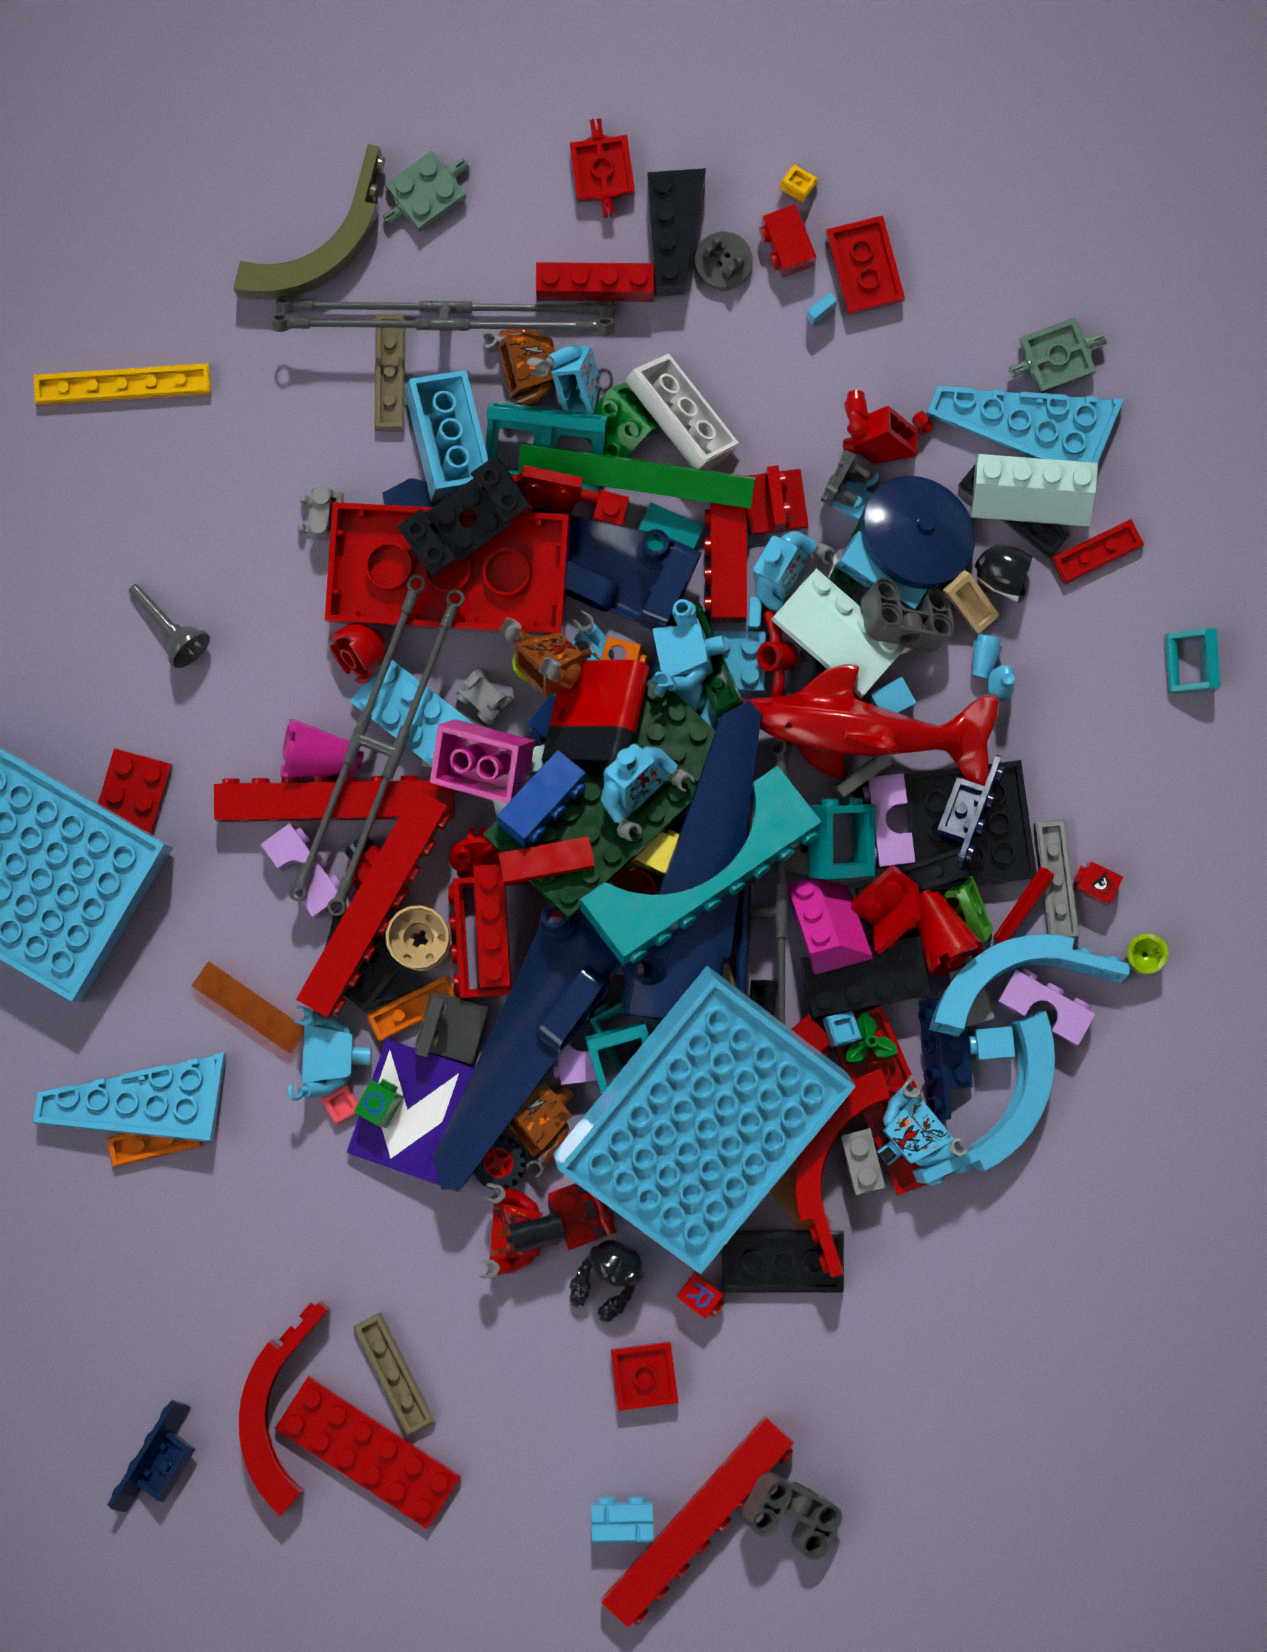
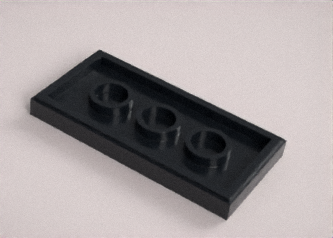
[722,1230,844,1293]

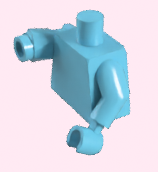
[651,599,726,695]

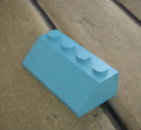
[405,370,488,501]

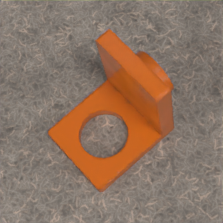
[600,637,649,665]

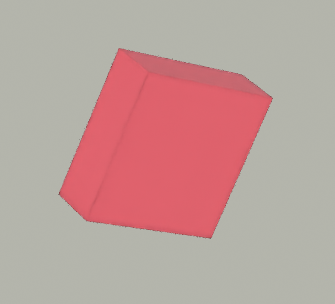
[321,1084,358,1125]

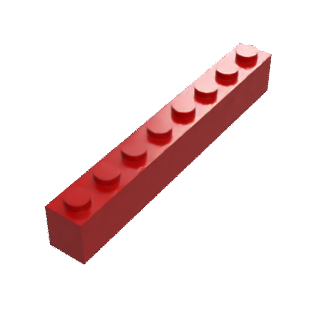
[214,775,455,822]
[296,788,451,1018]
[601,1415,794,1628]

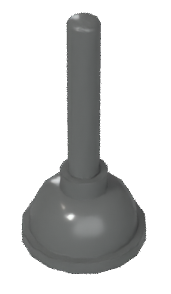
[129,584,210,668]

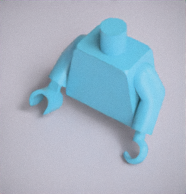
[287,1006,372,1101]

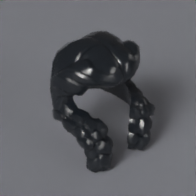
[569,1240,644,1323]

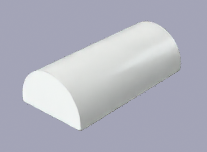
[625,353,740,470]

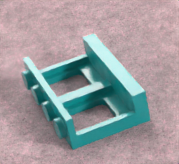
[485,401,608,491]

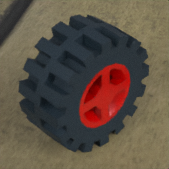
[474,1136,527,1190]

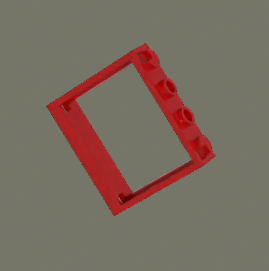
[448,877,563,999]

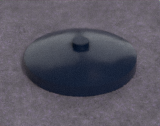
[860,476,975,589]

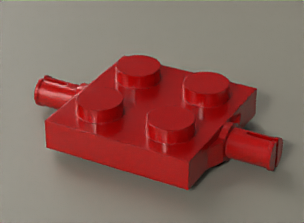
[569,118,635,218]
[511,465,599,513]

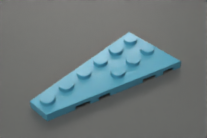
[926,385,1124,463]
[32,1052,226,1143]

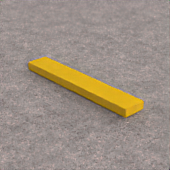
[33,363,212,406]

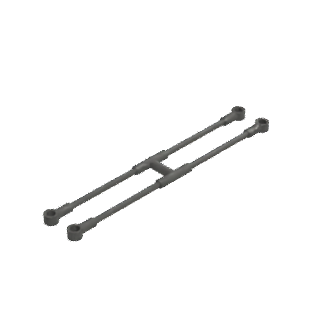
[271,296,615,336]
[288,575,465,916]
[745,738,792,1025]

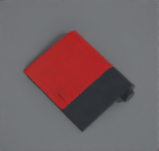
[541,659,650,771]

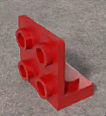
[851,864,921,954]

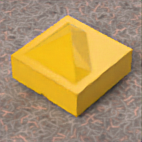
[778,164,819,203]

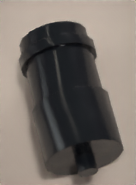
[787,648,825,695]
[506,1212,566,1253]

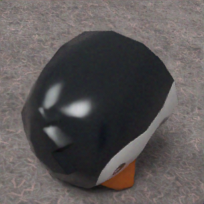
[975,545,1033,603]

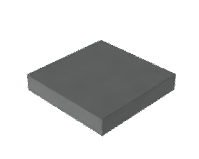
[830,755,892,799]

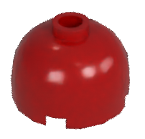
[329,623,386,684]

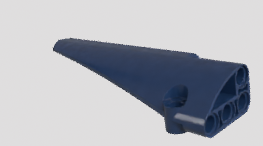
[383,478,702,631]
[621,700,762,1020]
[432,902,621,1190]

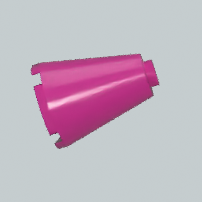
[280,719,364,778]

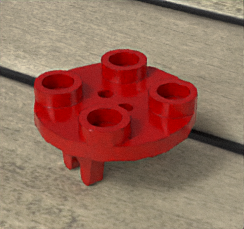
[449,827,500,878]

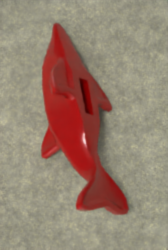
[743,664,1000,786]

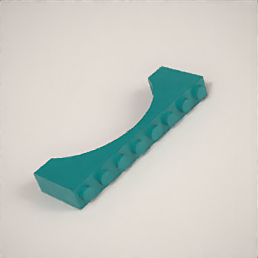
[580,766,822,966]

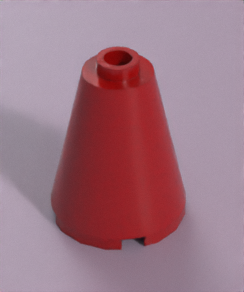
[917,889,985,976]

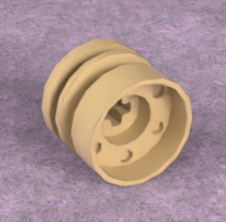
[386,905,452,972]

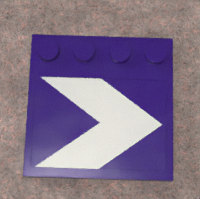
[346,1038,474,1192]

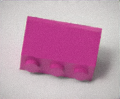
[787,878,873,975]

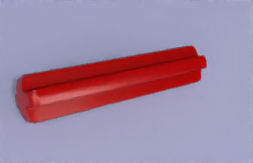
[993,867,1054,943]

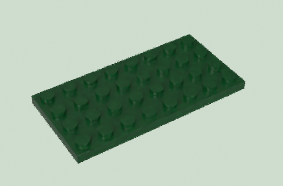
[483,677,715,921]

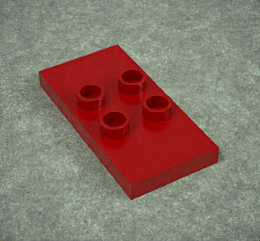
[324,502,571,635]

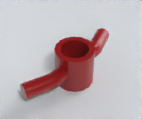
[757,610,798,697]

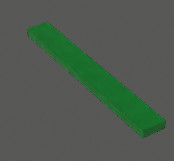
[518,443,756,509]

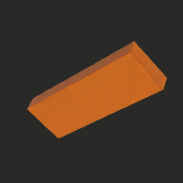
[366,975,458,1042]
[106,1134,202,1167]

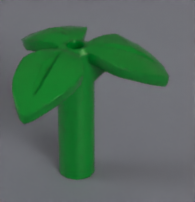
[845,1012,898,1064]

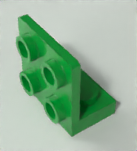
[585,383,661,458]

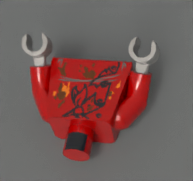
[478,1183,559,1278]

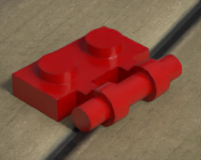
[548,1183,617,1250]

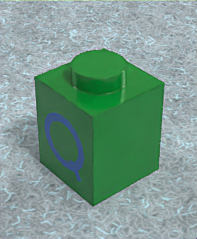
[353,1078,404,1128]

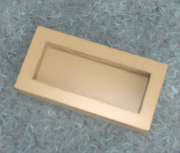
[943,570,1000,634]

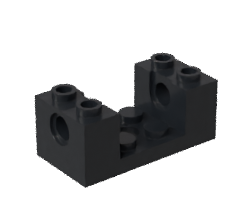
[397,456,535,579]

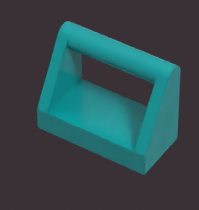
[1165,628,1221,693]

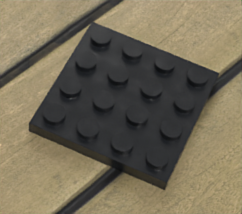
[904,760,1037,892]

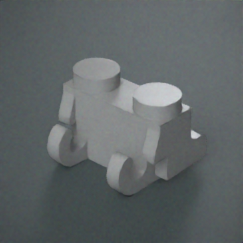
[297,487,344,540]
[455,668,514,725]

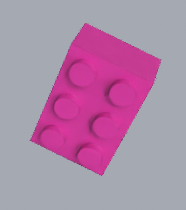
[430,719,535,804]

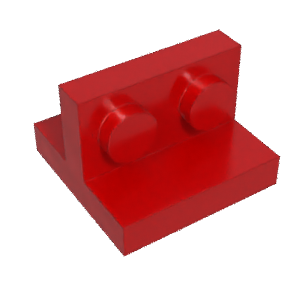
[746,465,809,536]

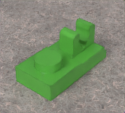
[945,876,993,943]

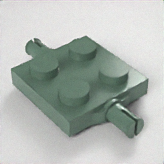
[383,150,470,232]
[1009,317,1107,393]

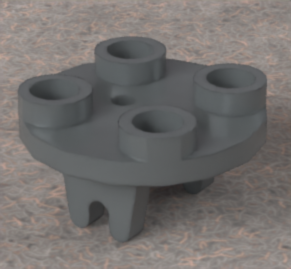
[694,231,753,291]
[820,450,871,508]

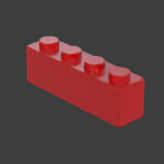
[536,262,654,302]
[704,503,747,623]
[473,864,512,988]

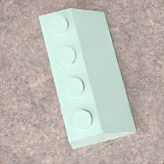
[971,454,1098,527]
[771,569,906,698]

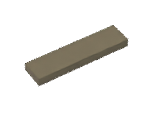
[374,314,406,431]
[353,1312,435,1436]

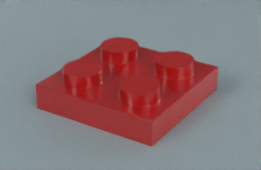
[610,1341,679,1411]

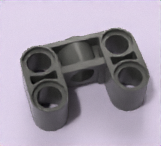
[861,578,954,652]
[741,1472,842,1560]

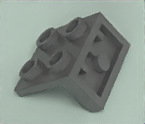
[414,990,488,1063]

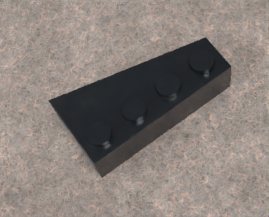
[647,168,706,296]

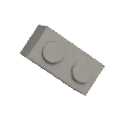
[839,1128,885,1195]

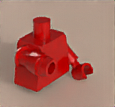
[843,390,933,464]

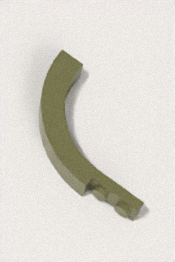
[233,144,385,300]

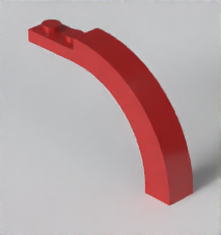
[796,1069,891,1278]
[239,1301,330,1517]

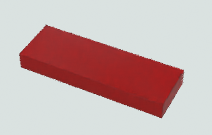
[1051,519,1144,585]
[498,836,595,885]

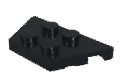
[325,910,425,1012]

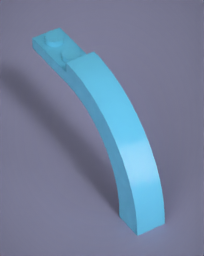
[929,934,1131,1037]
[913,1011,1055,1186]

